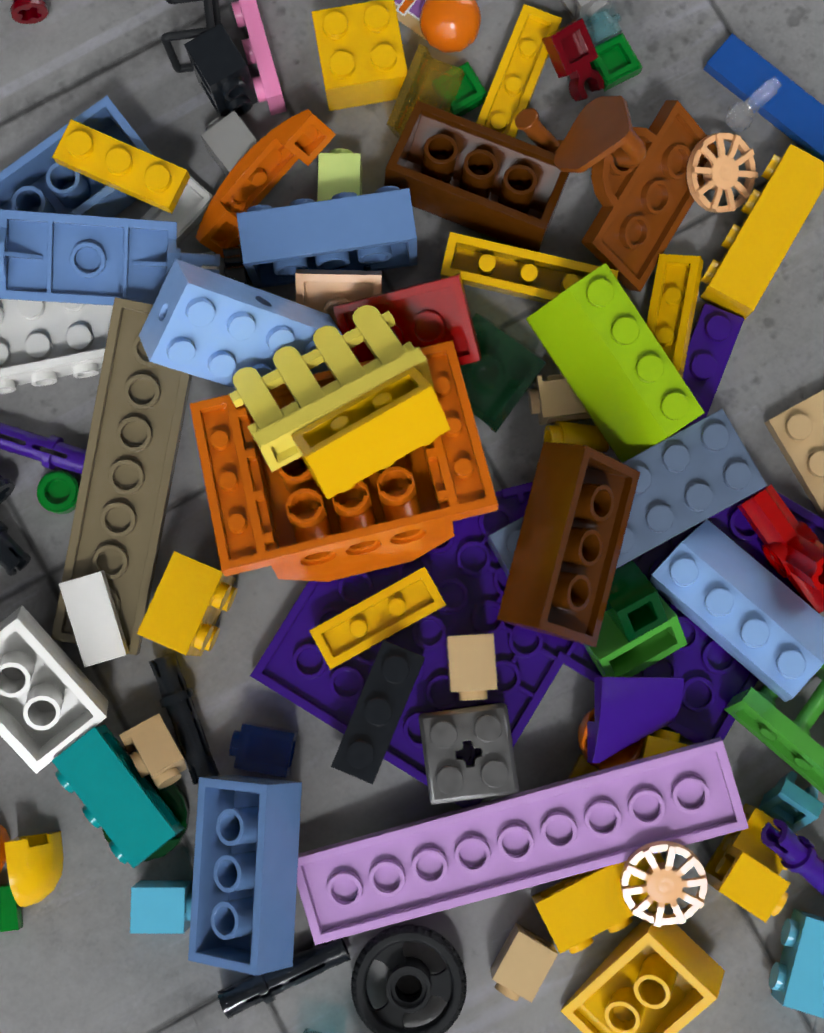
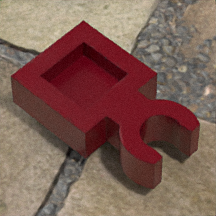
[542,18,604,102]

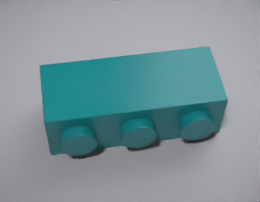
[52,725,184,868]

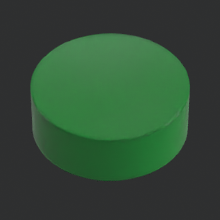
[37,471,80,514]

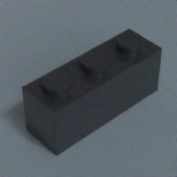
[331,640,425,785]

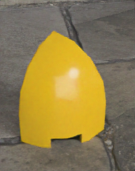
[4,831,64,907]

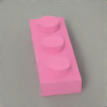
[231,0,287,116]

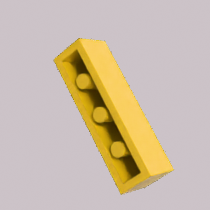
[700,144,824,322]
[440,232,619,304]

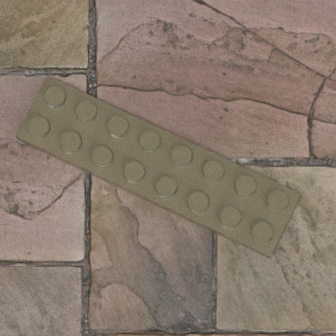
[51,297,192,655]

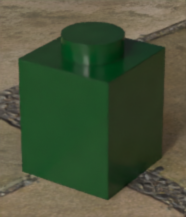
[605,560,668,642]

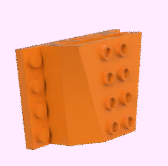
[189,340,498,582]

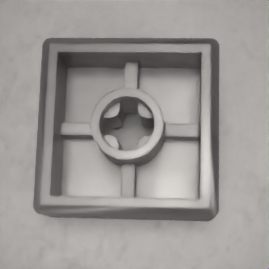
[419,703,519,805]

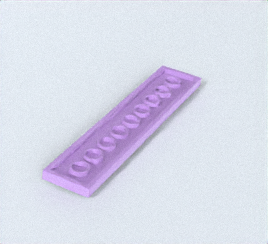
[297,737,749,945]

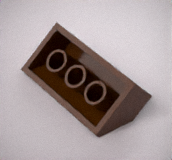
[384,100,570,252]
[497,442,640,647]

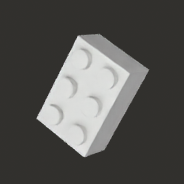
[0,605,108,773]

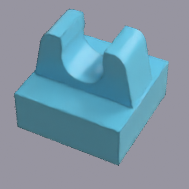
[759,771,824,833]

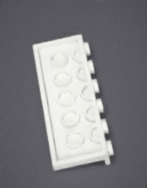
[0,251,219,394]

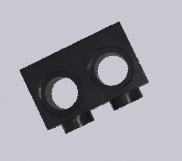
[184,23,258,117]

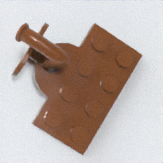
[515,96,718,292]

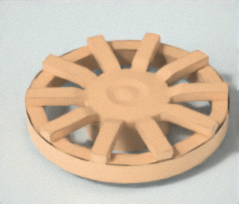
[686,132,758,213]
[620,841,708,927]

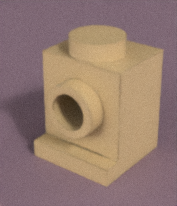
[119,713,187,789]

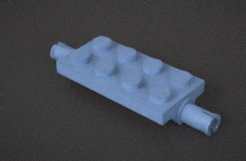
[0,209,220,306]

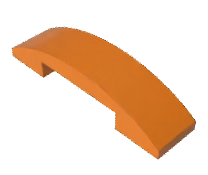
[195,109,336,258]

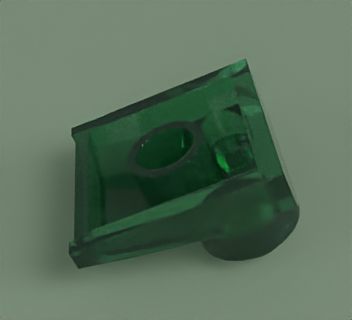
[460,313,547,433]

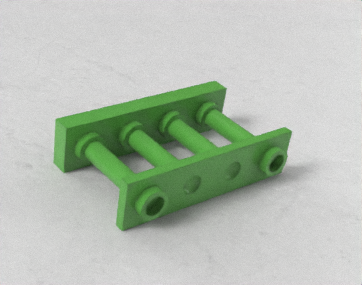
[724,664,824,795]

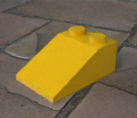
[561,911,725,1033]

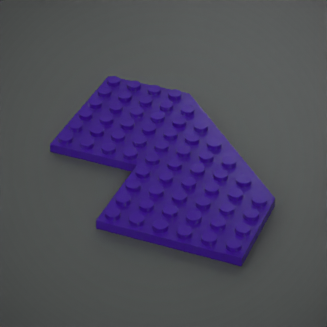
[250,461,824,808]

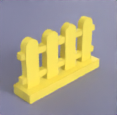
[229,305,434,472]

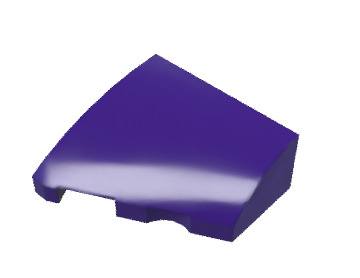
[587,677,684,763]

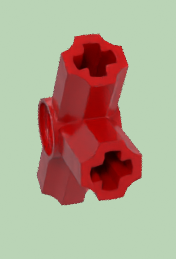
[737,484,824,613]

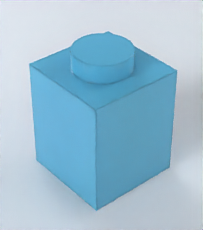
[130,880,193,934]

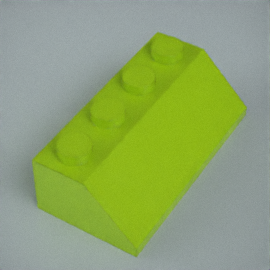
[526,263,705,463]

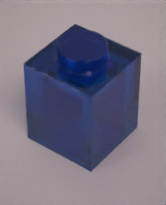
[229,722,298,778]

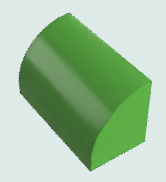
[584,594,687,677]

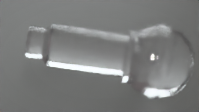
[725,76,782,132]

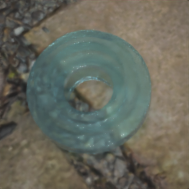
[586,10,622,47]

